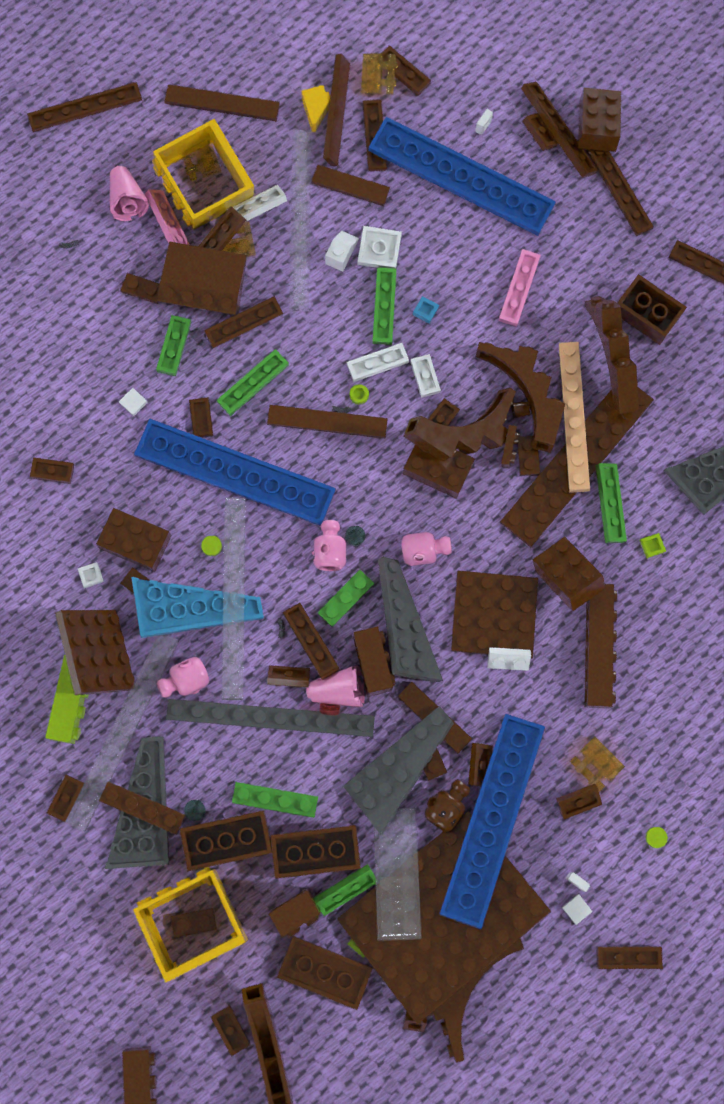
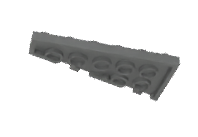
[664,446,724,515]
[378,556,443,682]
[343,706,454,835]
[105,736,169,869]

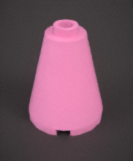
[110,166,149,221]
[306,665,365,707]

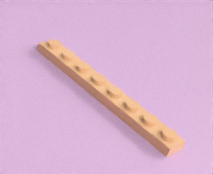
[559,342,590,493]

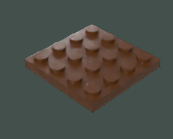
[451,570,538,659]
[55,610,136,696]

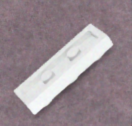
[233,185,287,221]
[347,343,409,382]

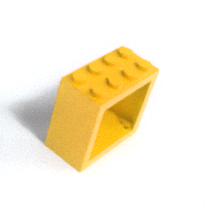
[152,118,254,230]
[133,867,248,983]

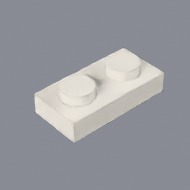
[410,354,441,398]
[487,648,531,671]

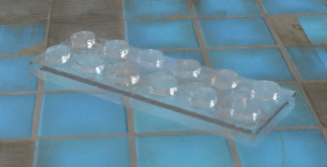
[374,808,422,941]

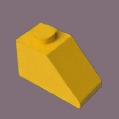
[301,85,330,133]

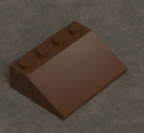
[158,241,247,315]

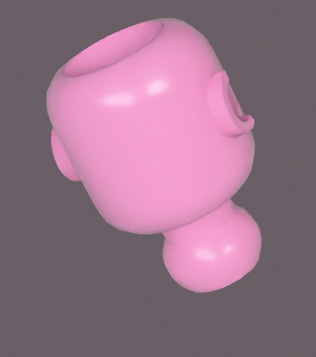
[312,520,346,571]
[402,532,452,566]
[156,657,209,698]

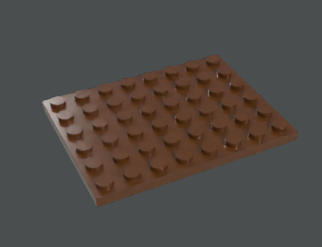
[337,811,552,1025]

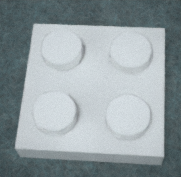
[358,226,402,269]

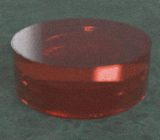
[319,703,340,715]

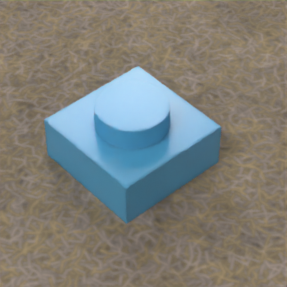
[413,296,439,324]

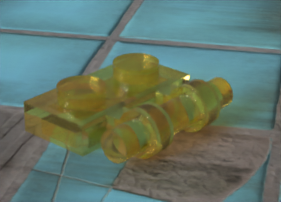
[361,53,397,95]
[181,144,221,181]
[570,737,625,792]

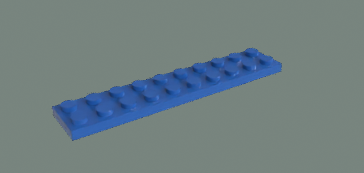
[368,117,556,236]
[134,418,336,526]
[440,714,545,930]

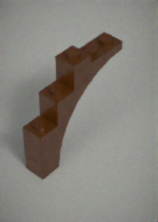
[585,296,639,414]
[475,342,565,453]
[403,388,516,461]
[429,938,524,1063]
[241,983,294,1104]

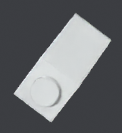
[325,231,359,272]

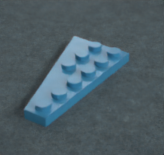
[132,577,264,638]

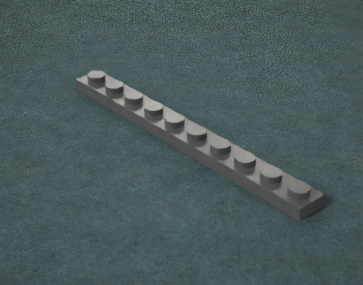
[166,699,375,737]

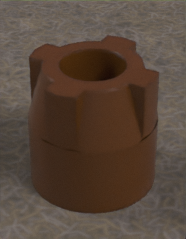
[511,401,530,418]

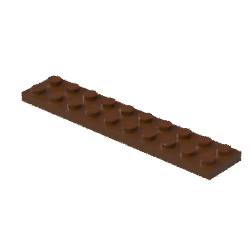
[500,387,654,548]

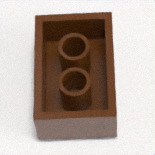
[578,88,621,152]
[617,274,687,345]
[403,445,475,499]
[96,508,172,572]
[532,537,605,611]
[353,626,396,697]
[269,888,321,938]

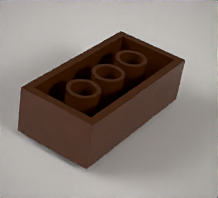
[180,810,272,871]
[271,825,361,879]

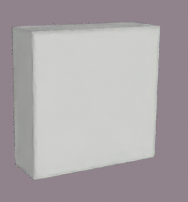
[475,109,493,135]
[119,388,148,416]
[78,562,104,588]
[565,872,590,892]
[562,894,592,925]

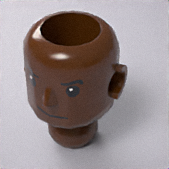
[424,779,470,832]

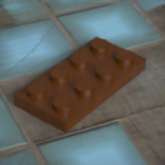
[277,935,373,1010]

